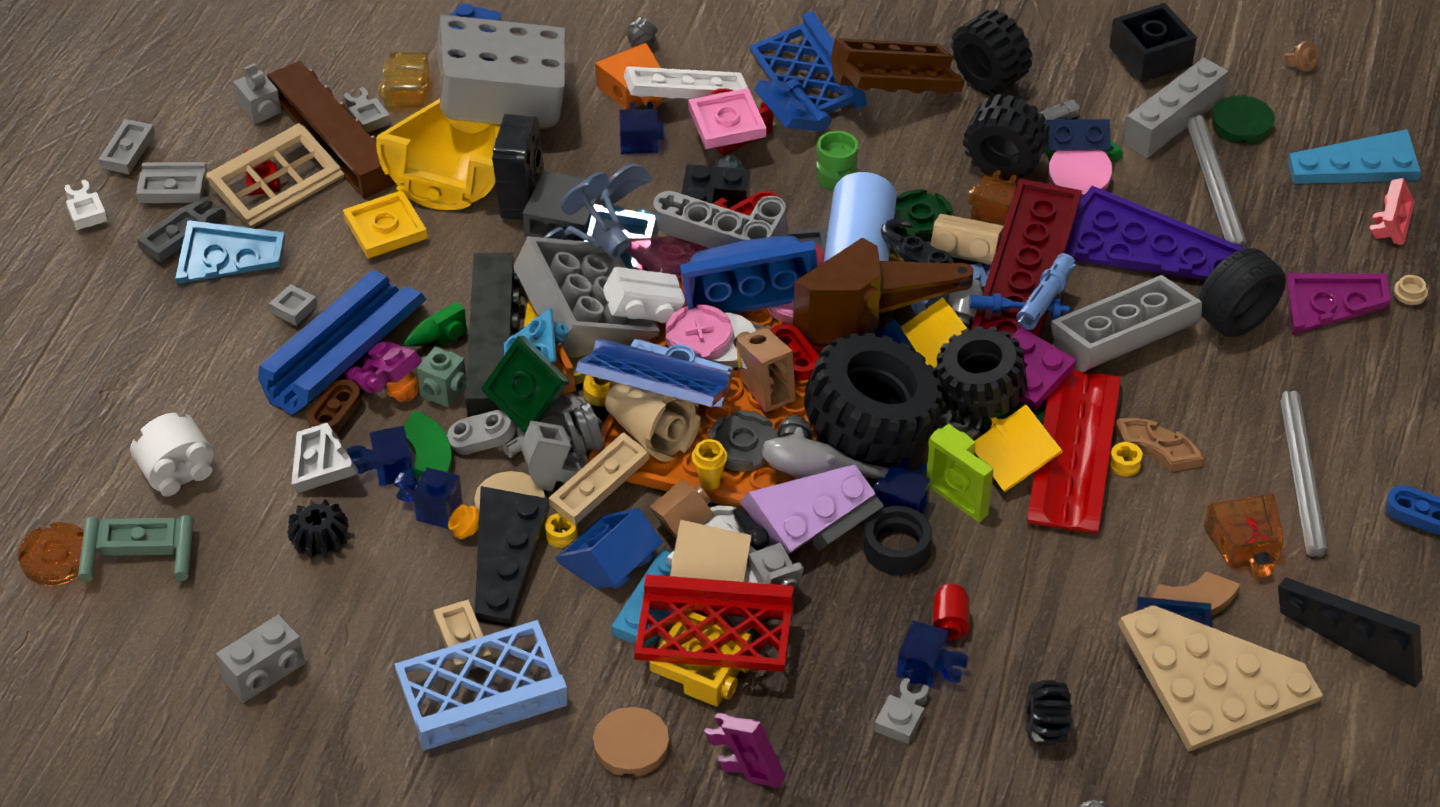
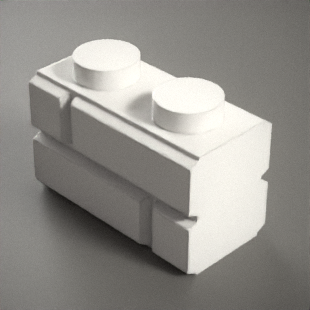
[603,267,685,323]

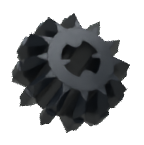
[287,498,349,559]
[1024,680,1072,745]

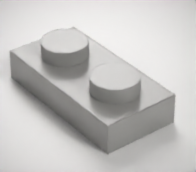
[98,119,155,174]

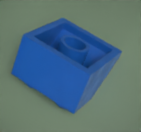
[555,508,663,589]

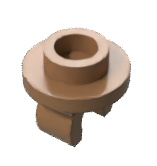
[1284,41,1319,72]

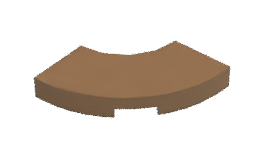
[1114,418,1204,472]
[1147,571,1240,619]

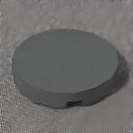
[708,411,778,472]

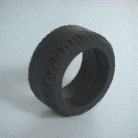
[1198,248,1286,337]

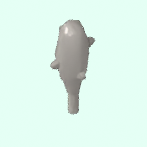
[761,427,894,482]

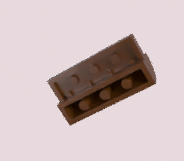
[832,38,965,95]

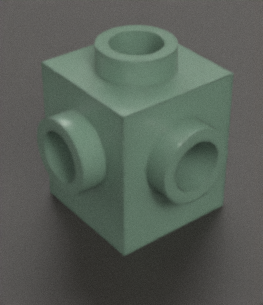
[416,346,467,408]

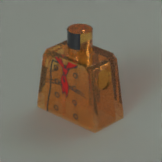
[1204,493,1284,577]

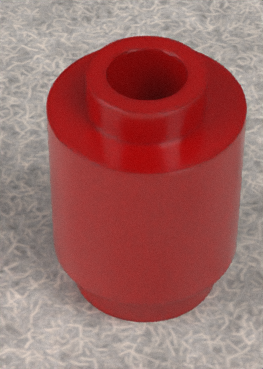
[932,584,970,641]

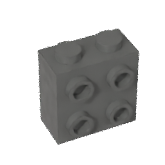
[523,171,605,242]

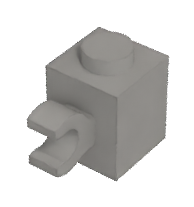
[233,63,281,125]

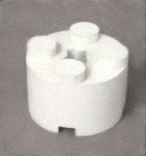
[130,413,214,497]

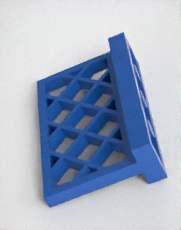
[749,11,867,114]
[576,338,732,408]

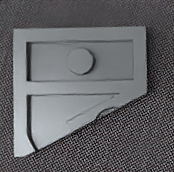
[291,423,358,493]

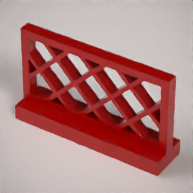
[634,574,793,672]

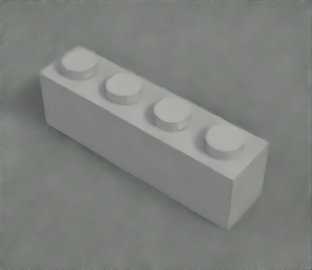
[1123,57,1228,158]

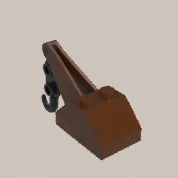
[793,218,974,344]

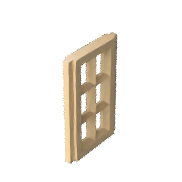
[206,123,344,228]

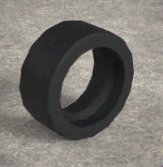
[863,506,932,575]

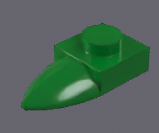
[404,301,467,347]

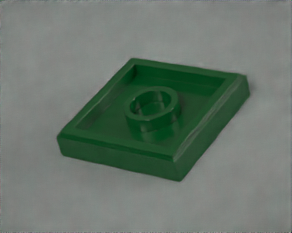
[481,336,570,434]

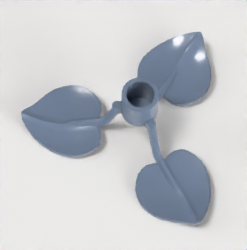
[543,164,652,258]

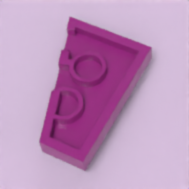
[1285,273,1391,335]

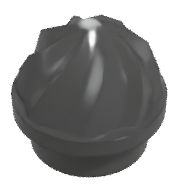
[627,17,658,47]
[777,414,813,439]

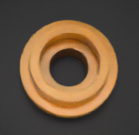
[448,504,479,539]

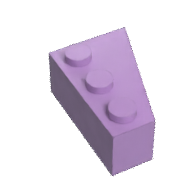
[740,464,876,555]

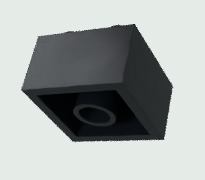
[1109,3,1197,83]

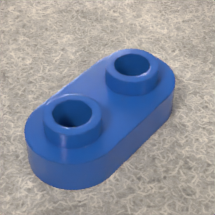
[1385,485,1440,535]

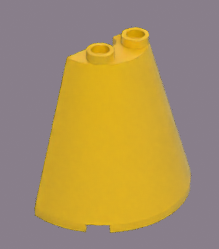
[376,99,500,210]

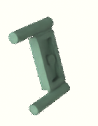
[78,515,194,583]

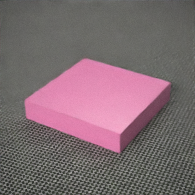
[688,88,766,149]

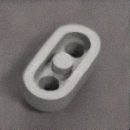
[447,410,516,455]

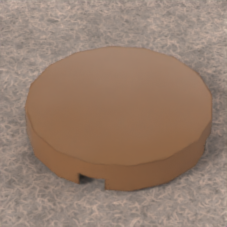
[593,707,669,777]

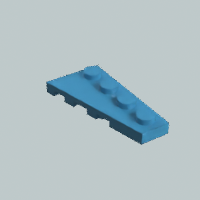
[1287,129,1421,184]

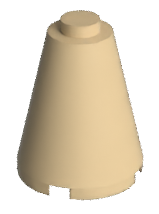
[605,383,700,461]

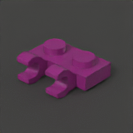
[704,713,786,788]

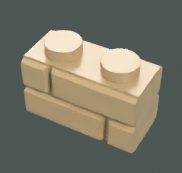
[931,214,1004,265]

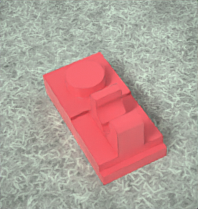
[1370,178,1415,245]

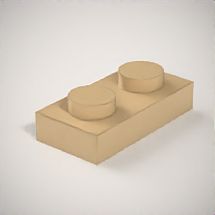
[433,600,492,674]

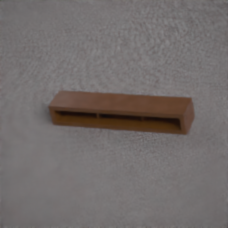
[267,60,396,199]

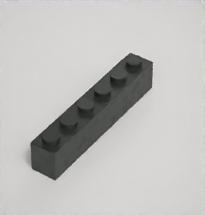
[465,253,521,418]

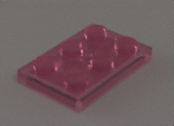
[625,236,709,276]

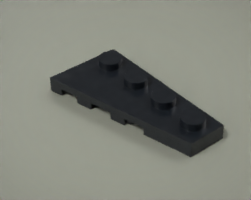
[475,486,550,627]

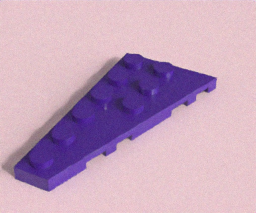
[1065,186,1246,281]

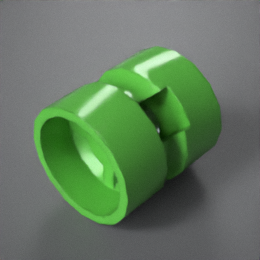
[816,131,858,191]

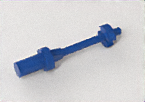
[969,293,1070,318]

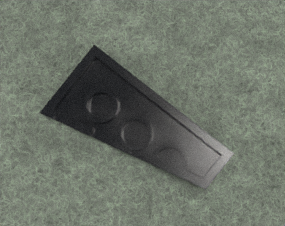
[1278,577,1423,688]

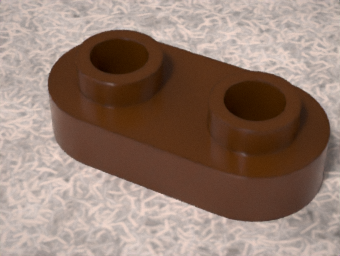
[307,379,361,434]

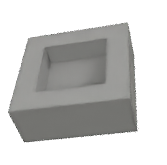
[269,284,317,326]

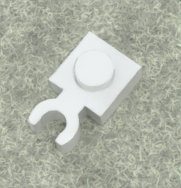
[65,180,107,230]

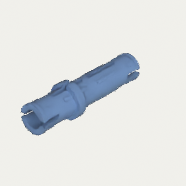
[1016,253,1076,330]

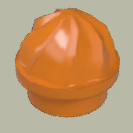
[386,372,419,402]

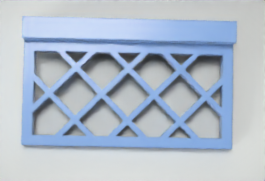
[394,620,567,751]

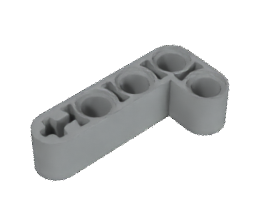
[653,191,787,248]

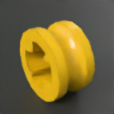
[1109,442,1143,477]
[545,513,578,548]

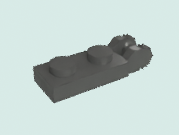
[137,196,226,263]

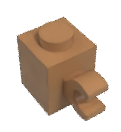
[650,480,714,538]

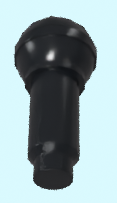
[733,507,769,551]

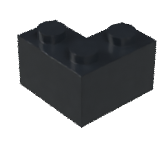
[681,164,750,208]

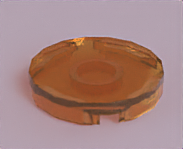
[18,522,84,586]

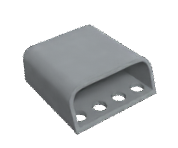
[437,15,565,129]

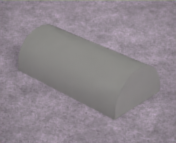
[1051,275,1202,372]

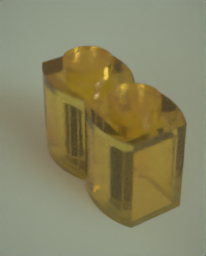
[379,52,429,107]

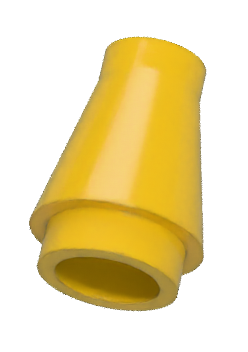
[692,439,727,490]

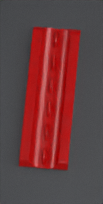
[1027,370,1121,534]

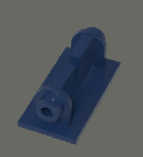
[1046,119,1111,151]

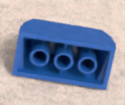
[680,236,817,314]

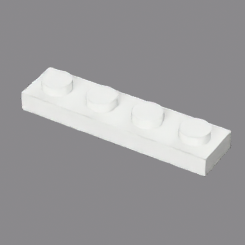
[624,66,748,99]

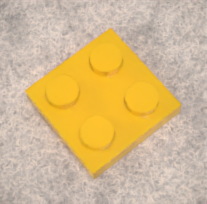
[343,190,428,259]

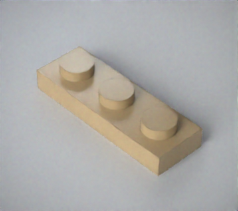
[549,432,650,525]

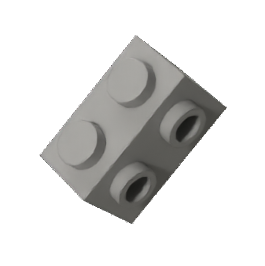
[216,614,305,703]

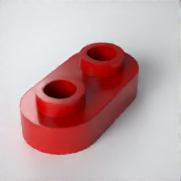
[770,324,819,381]

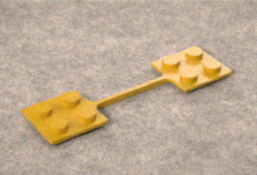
[889,297,1063,492]

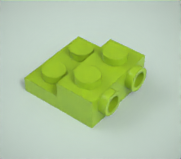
[926,424,993,523]

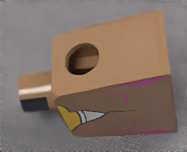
[733,328,796,413]

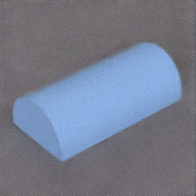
[823,172,897,263]

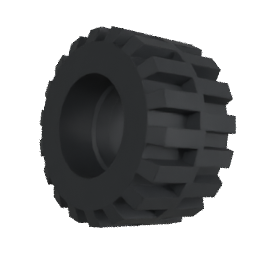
[951,9,1032,95]
[963,95,1050,180]
[937,326,1027,419]

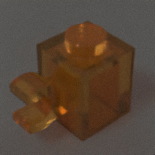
[968,170,1017,226]

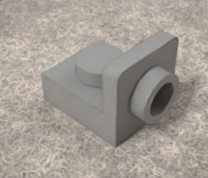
[747,543,804,590]

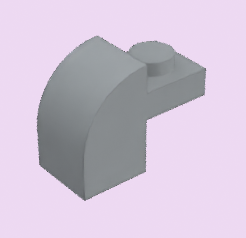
[522,421,587,492]

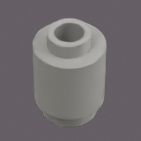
[947,278,984,328]

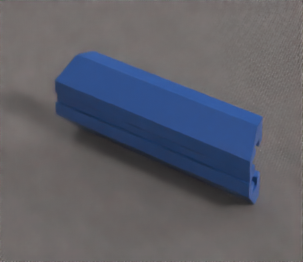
[258,270,427,415]

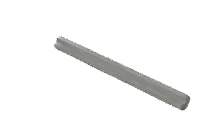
[1187,115,1246,248]
[1280,391,1327,557]

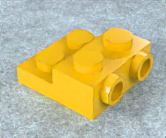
[650,612,751,707]

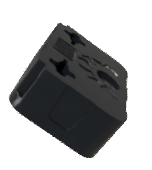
[492,114,545,220]

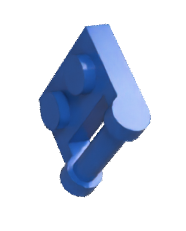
[754,79,832,131]

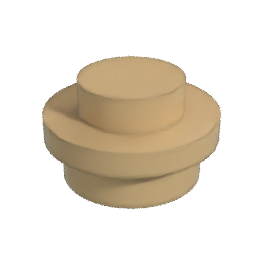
[1394,275,1428,305]

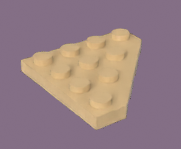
[1118,605,1323,752]

